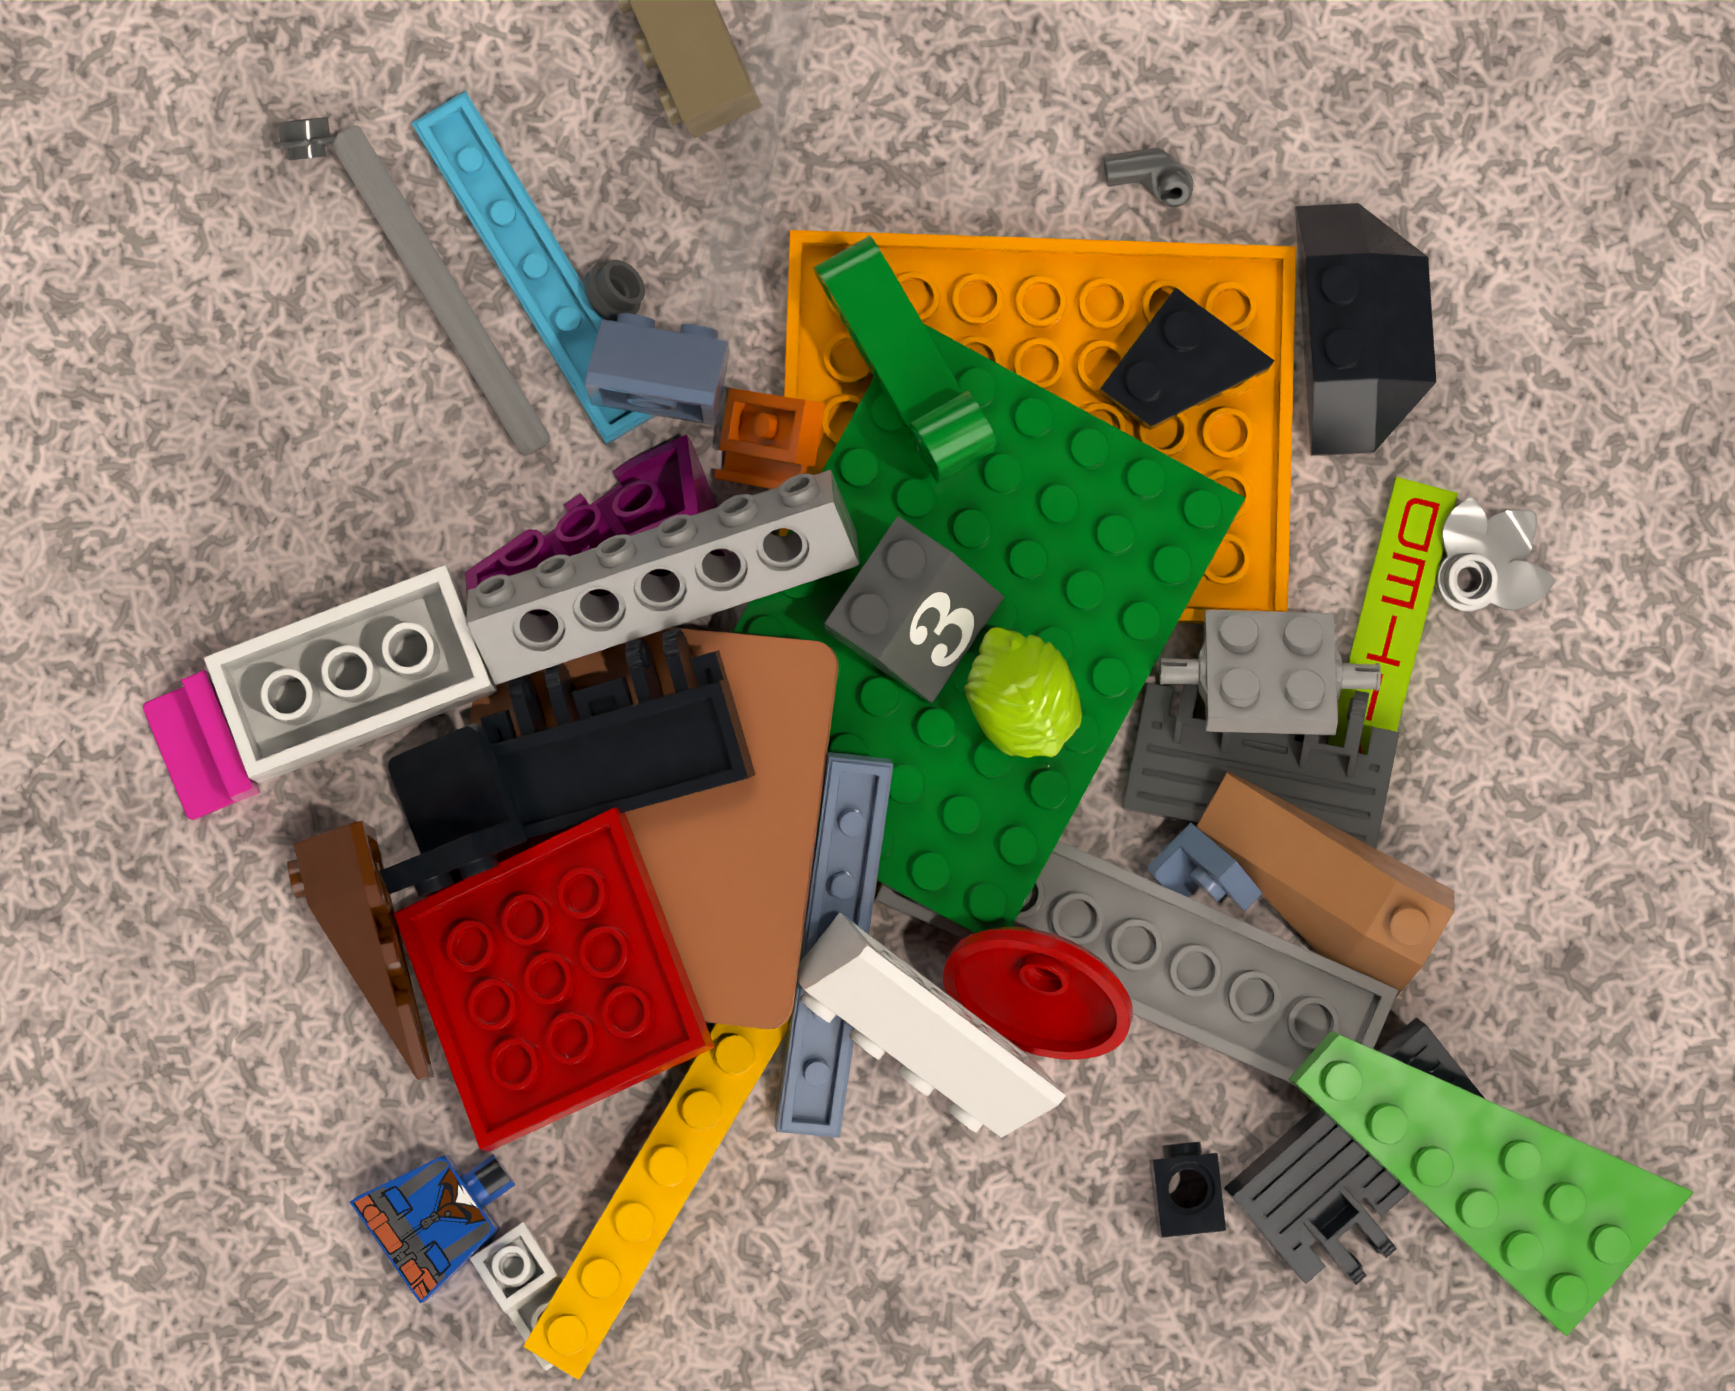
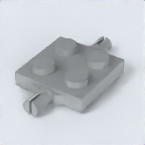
[1159,610,1381,735]

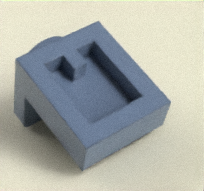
[1148,823,1262,911]

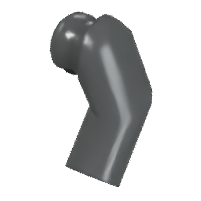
[1103,148,1194,207]

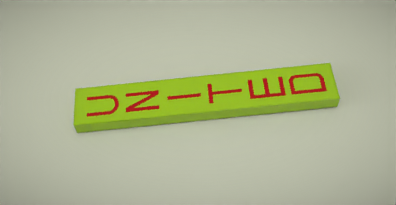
[1326,477,1458,755]

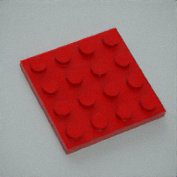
[394,808,715,1151]

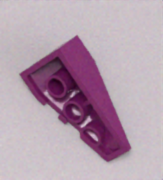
[465,434,730,613]

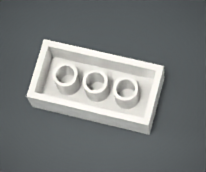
[204,565,498,784]

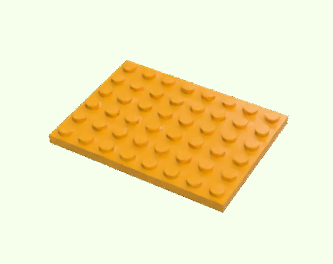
[779,230,1297,624]

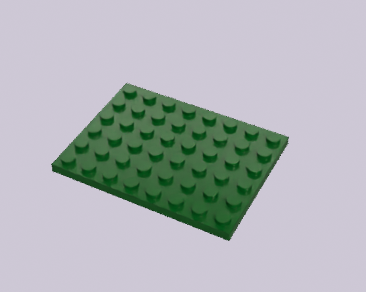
[732,323,1245,934]

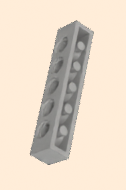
[466,470,860,685]

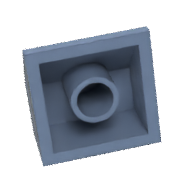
[585,313,730,426]

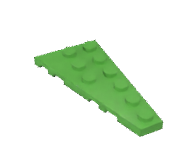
[1289,1031,1694,1336]

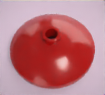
[943,927,1133,1060]

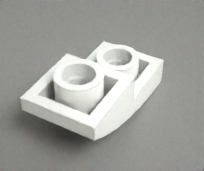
[469,1222,563,1371]

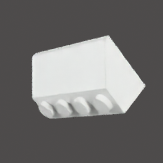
[797,913,1066,1138]

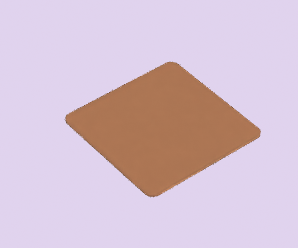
[445,615,839,1030]

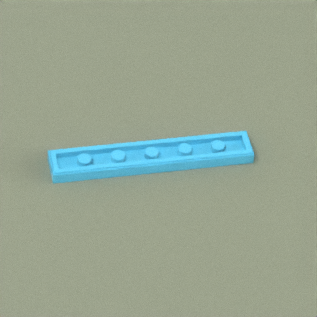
[412,91,655,445]

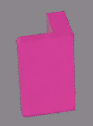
[143,670,261,820]

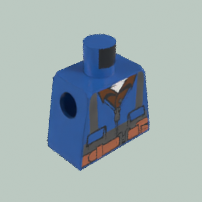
[350,1153,516,1303]

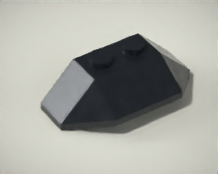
[1295,203,1437,456]

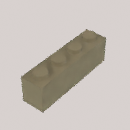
[616,0,763,138]

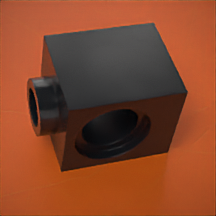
[1149,1141,1226,1238]

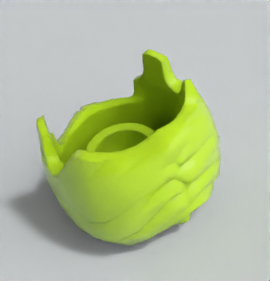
[964,627,1082,758]

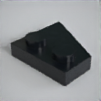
[1099,288,1275,430]

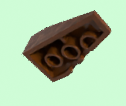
[287,821,434,1080]

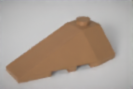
[1197,770,1454,998]

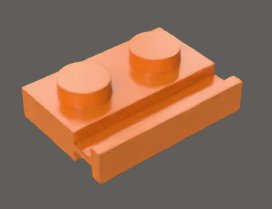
[714,388,825,489]

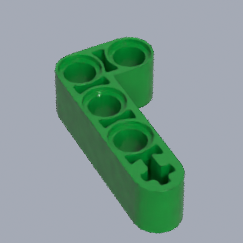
[813,236,996,483]

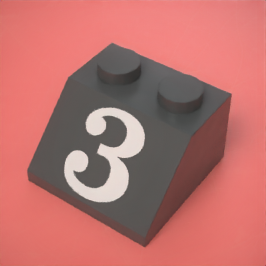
[824,516,1004,704]

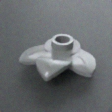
[1436,497,1555,611]

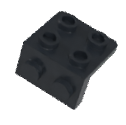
[380,723,527,897]

